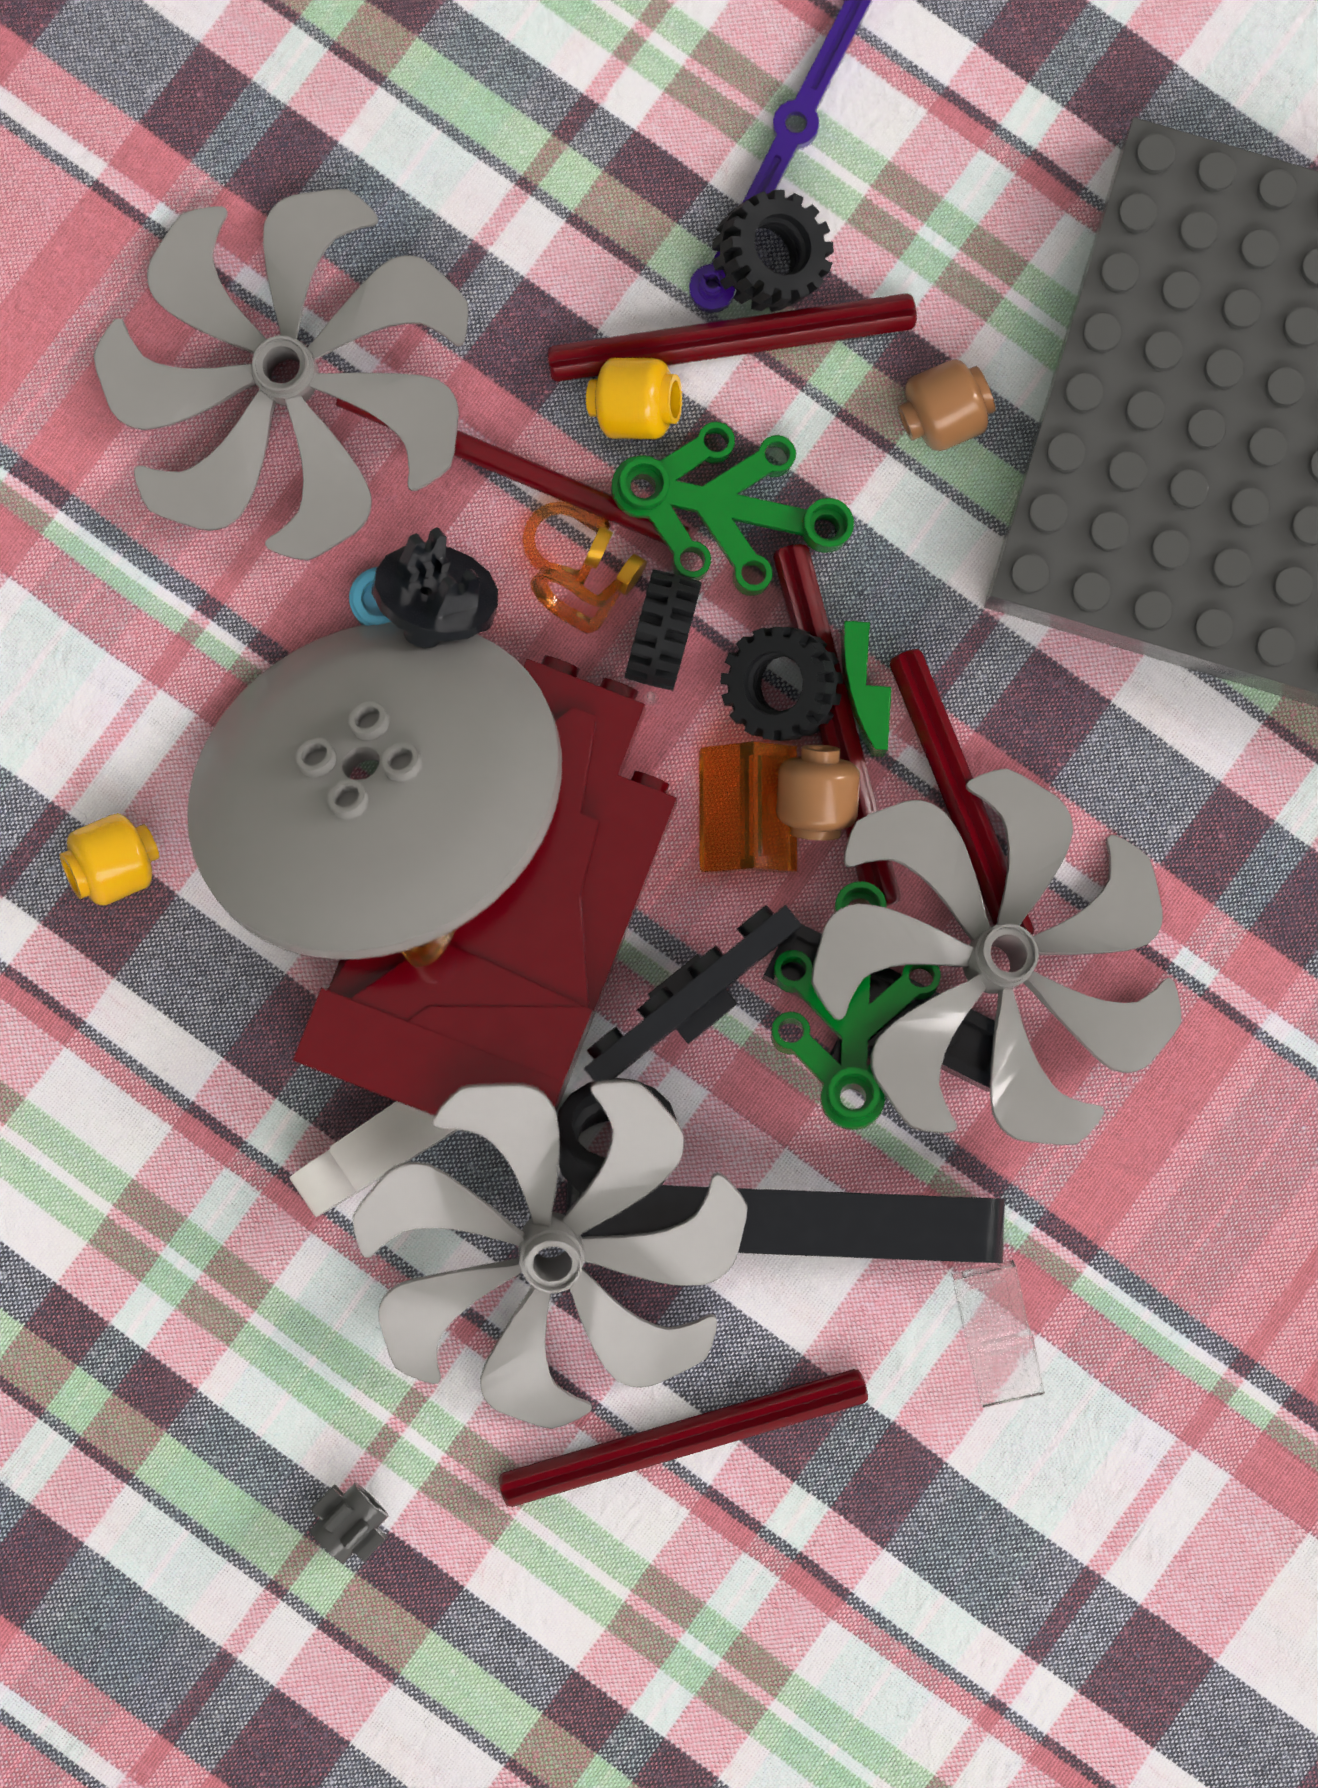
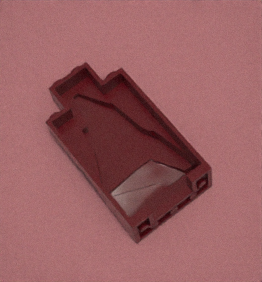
[292,655,677,1116]

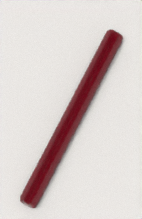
[547,293,917,382]
[773,544,901,906]
[498,1369,868,1507]

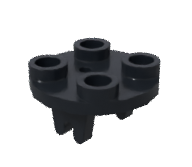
[371,527,498,648]

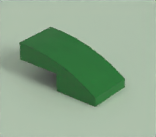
[841,621,891,757]

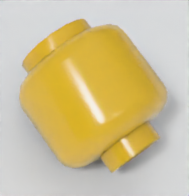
[586,358,682,439]
[60,813,160,905]

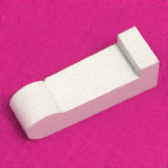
[289,1101,458,1218]

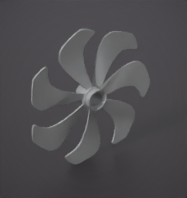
[93,189,469,561]
[811,768,1181,1145]
[353,1080,747,1429]

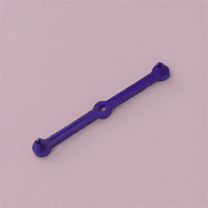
[689,0,873,313]

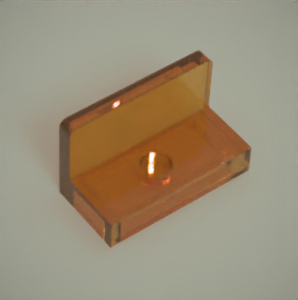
[699,741,797,873]

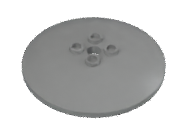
[187,622,562,959]

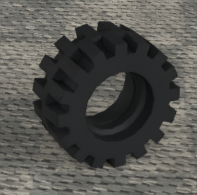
[712,190,834,312]
[624,569,702,691]
[720,627,843,741]

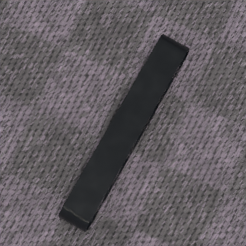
[565,1182,1005,1263]

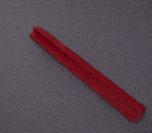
[890,649,1034,935]

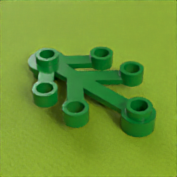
[611,422,854,596]
[771,881,941,1130]

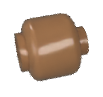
[897,359,996,451]
[776,745,861,840]

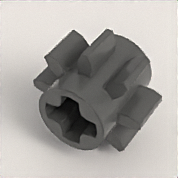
[310,1483,389,1563]

